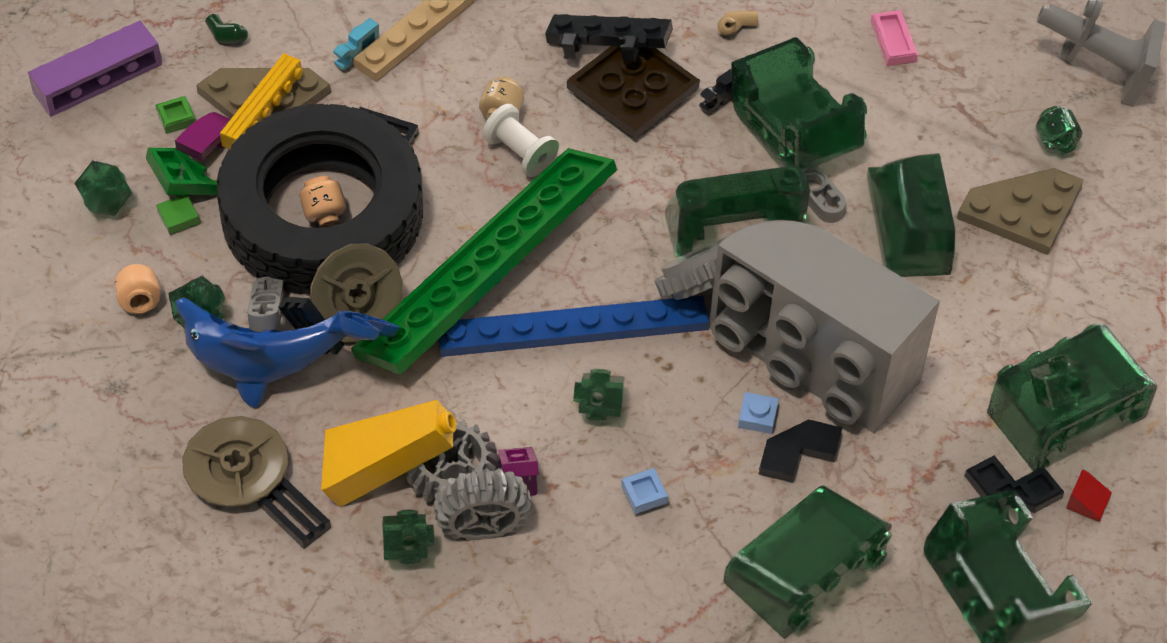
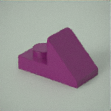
[497,447,539,496]

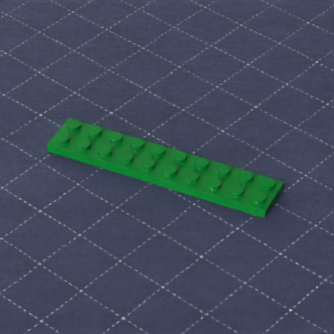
[351,148,618,375]

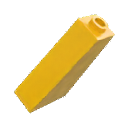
[321,400,456,507]

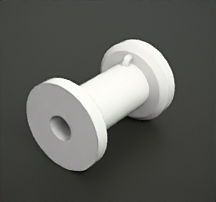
[482,104,559,177]

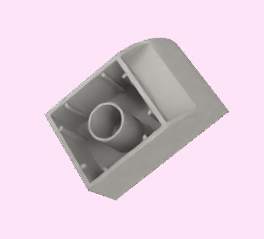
[709,220,940,434]

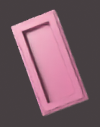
[870,10,918,66]

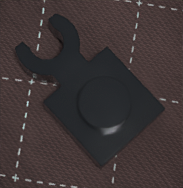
[699,63,748,113]

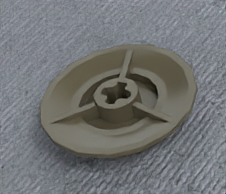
[310,243,403,342]
[182,416,288,507]

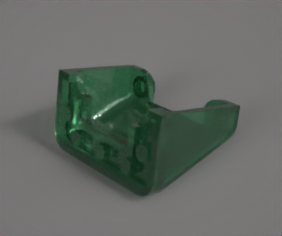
[665,167,810,257]

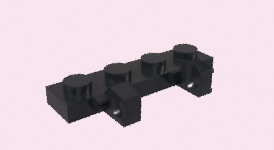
[545,14,673,62]

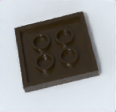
[567,46,700,139]

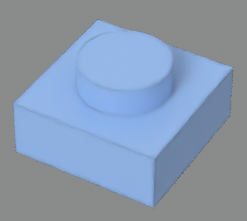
[738,392,779,434]
[621,468,668,514]

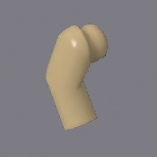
[717,11,758,37]

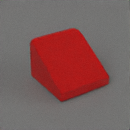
[1066,469,1112,522]

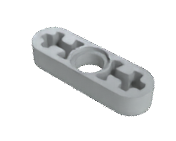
[779,147,846,223]
[247,276,285,332]

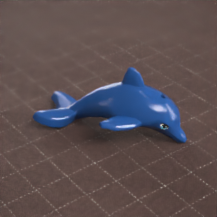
[175,298,400,408]

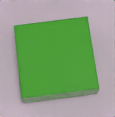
[155,96,196,134]
[156,195,200,235]

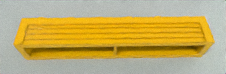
[220,53,303,149]

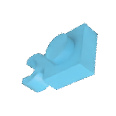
[333,18,380,70]

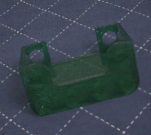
[723,485,892,639]
[923,490,1092,643]

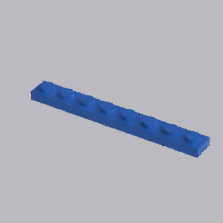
[438,295,709,357]

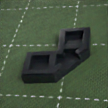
[758,419,842,482]
[964,455,1064,513]

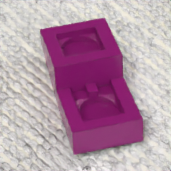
[175,112,231,162]

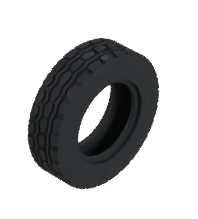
[216,103,423,294]

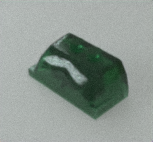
[867,153,955,277]

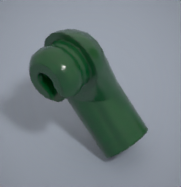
[205,14,248,44]

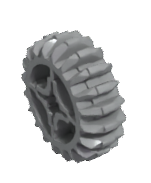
[406,419,499,504]
[434,468,531,542]

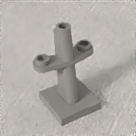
[1037,0,1166,107]

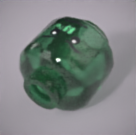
[1035,106,1083,155]

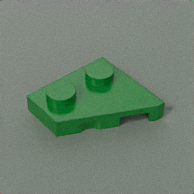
[145,147,217,196]

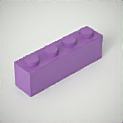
[28,20,162,117]

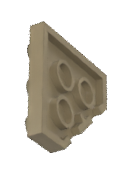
[196,68,331,119]
[957,168,1084,255]

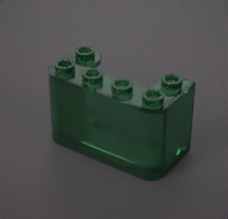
[731,37,867,175]
[987,324,1158,471]

